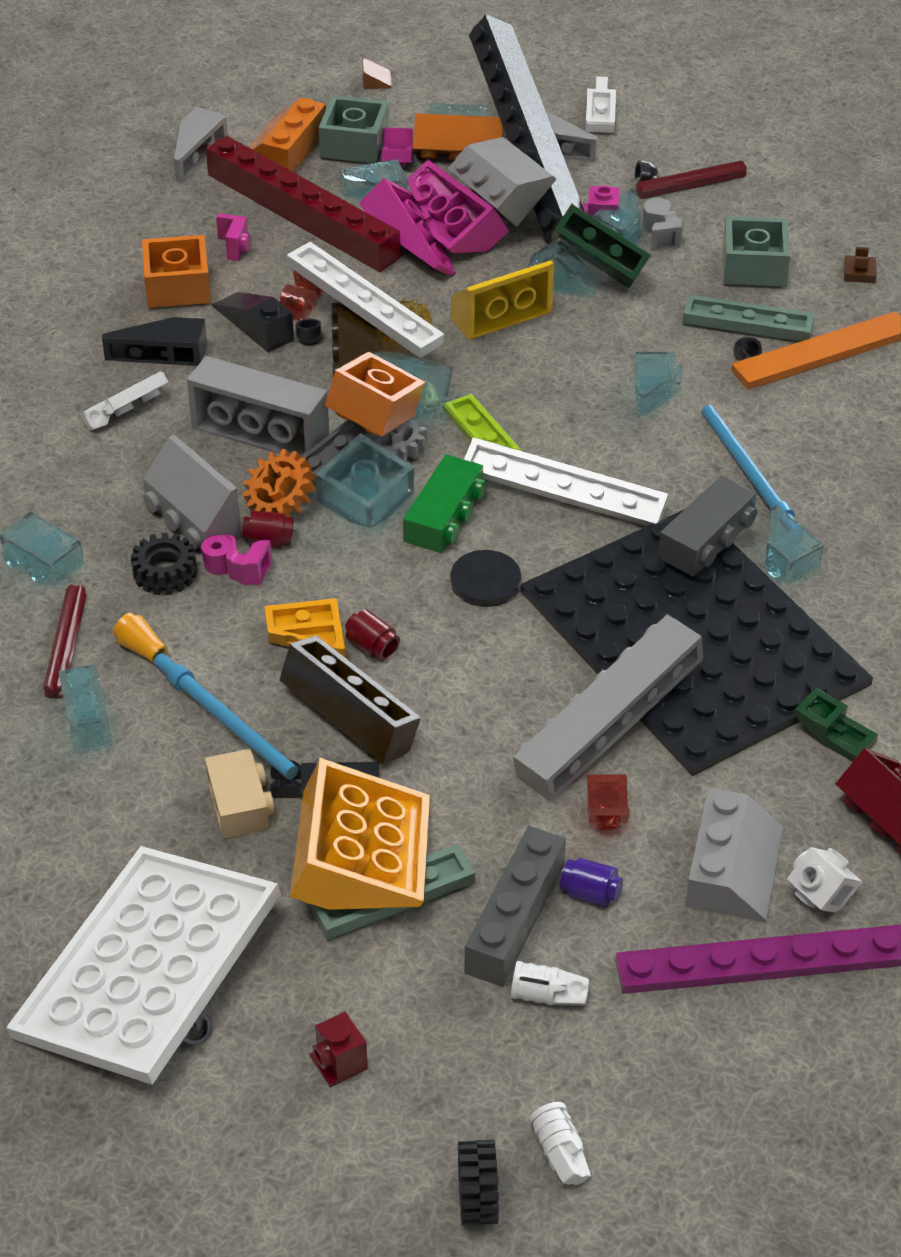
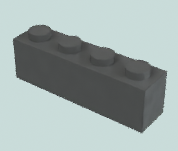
[464,825,566,987]

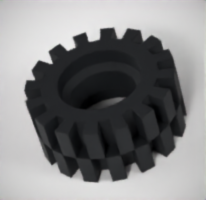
[131,533,197,595]
[458,1140,499,1226]

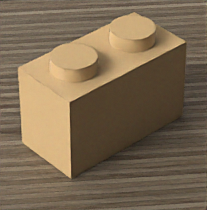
[205,748,275,839]

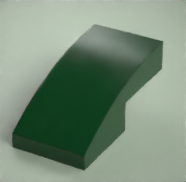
[794,688,878,762]

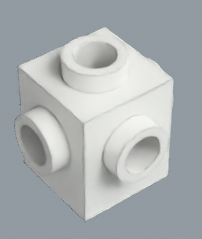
[787,847,862,913]

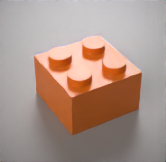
[142,235,211,308]
[324,352,425,437]

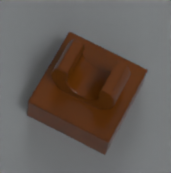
[844,247,876,283]

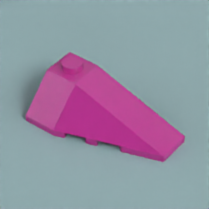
[407,160,509,253]
[359,178,456,276]

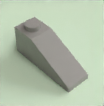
[174,107,228,182]
[546,112,597,162]

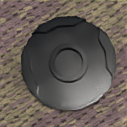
[450,550,522,607]

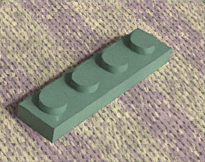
[682,294,815,341]
[310,844,475,940]

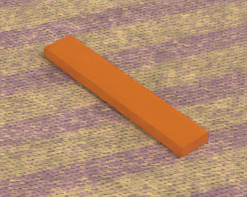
[731,311,901,390]

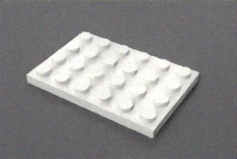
[6,846,281,1085]

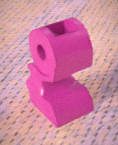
[201,534,273,586]

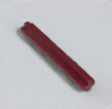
[635,160,747,199]
[43,584,87,698]

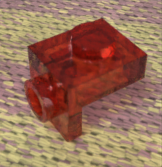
[586,774,630,830]

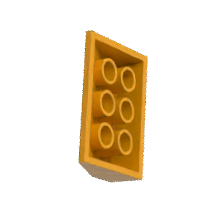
[290,758,430,910]

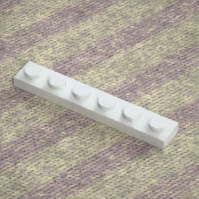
[287,242,444,358]
[464,437,669,527]

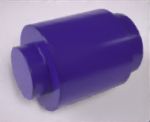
[560,858,623,907]

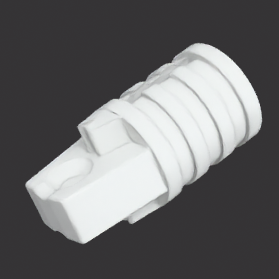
[511,961,589,1006]
[529,1102,591,1185]

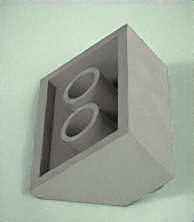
[448,137,556,227]
[143,435,241,550]
[685,787,783,923]

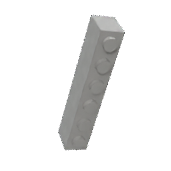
[513,614,703,802]

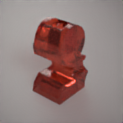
[279,270,324,320]

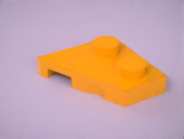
[264,598,346,658]

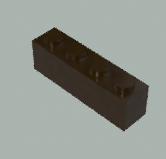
[331,301,378,377]
[279,635,421,764]

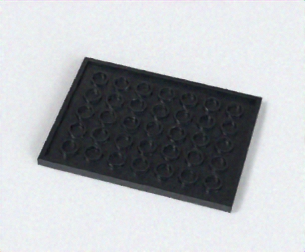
[520,509,873,776]

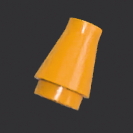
[113,612,167,663]

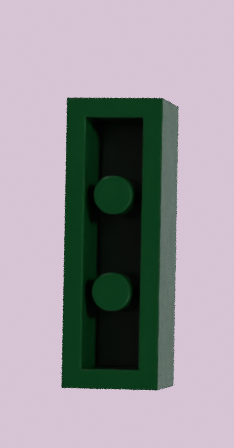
[551,203,651,287]

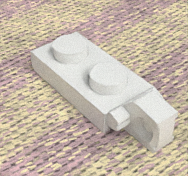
[586,76,616,133]
[80,371,168,431]

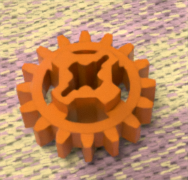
[242,449,317,517]

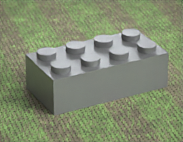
[187,356,329,456]

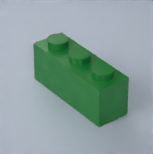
[403,454,487,553]

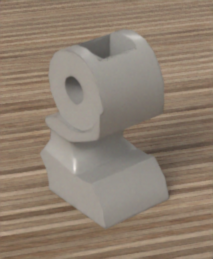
[642,198,683,251]

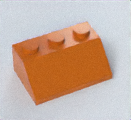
[249,98,326,172]
[413,113,505,160]

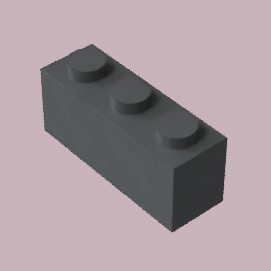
[658,475,757,577]

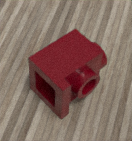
[309,1011,368,1088]

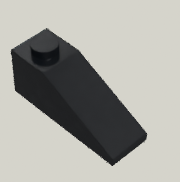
[212,292,294,353]
[102,317,207,366]

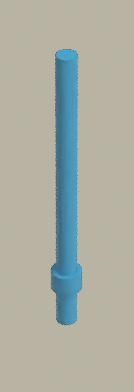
[701,405,805,541]
[153,653,298,780]

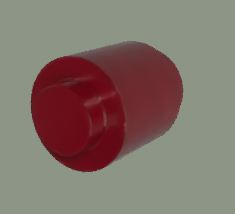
[242,510,294,548]
[345,609,400,661]

